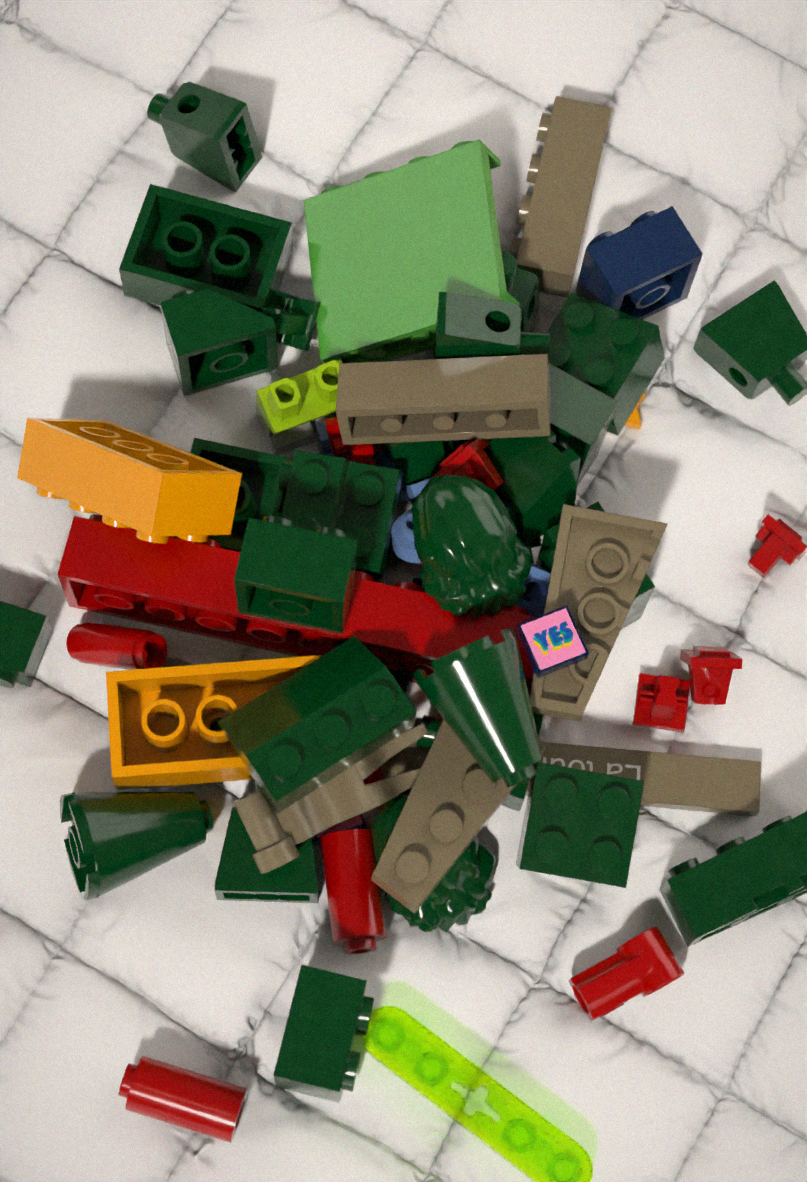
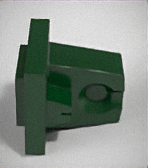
[261,289,320,351]

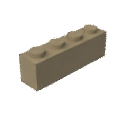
[509,96,612,298]
[336,354,551,445]

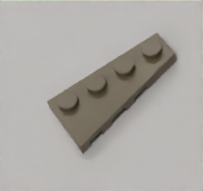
[529,504,668,721]
[371,720,547,914]

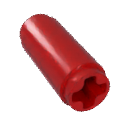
[66,622,167,670]

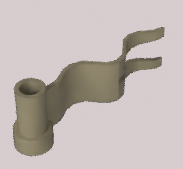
[233,723,429,874]

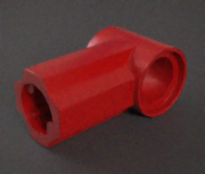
[569,926,685,1022]

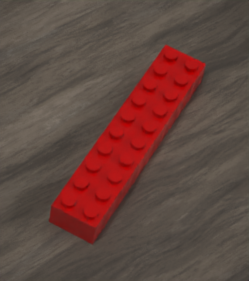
[57,514,539,694]

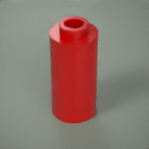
[320,829,386,954]
[118,1056,248,1143]

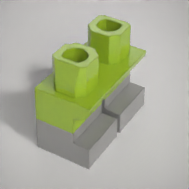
[256,359,343,455]

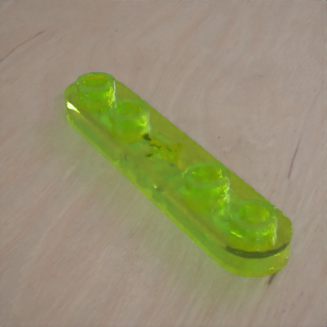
[361,1006,593,1182]

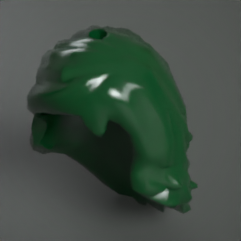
[411,474,533,619]
[370,789,496,932]

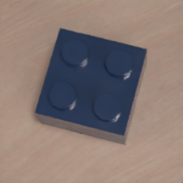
[575,206,703,320]

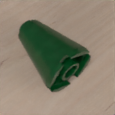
[413,628,543,788]
[60,791,213,900]

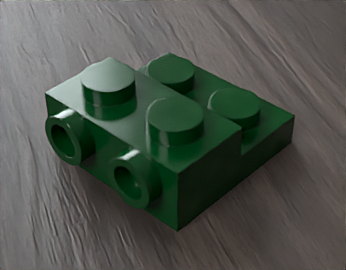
[272,450,403,575]

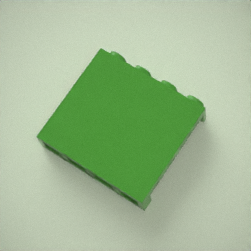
[303,139,522,364]

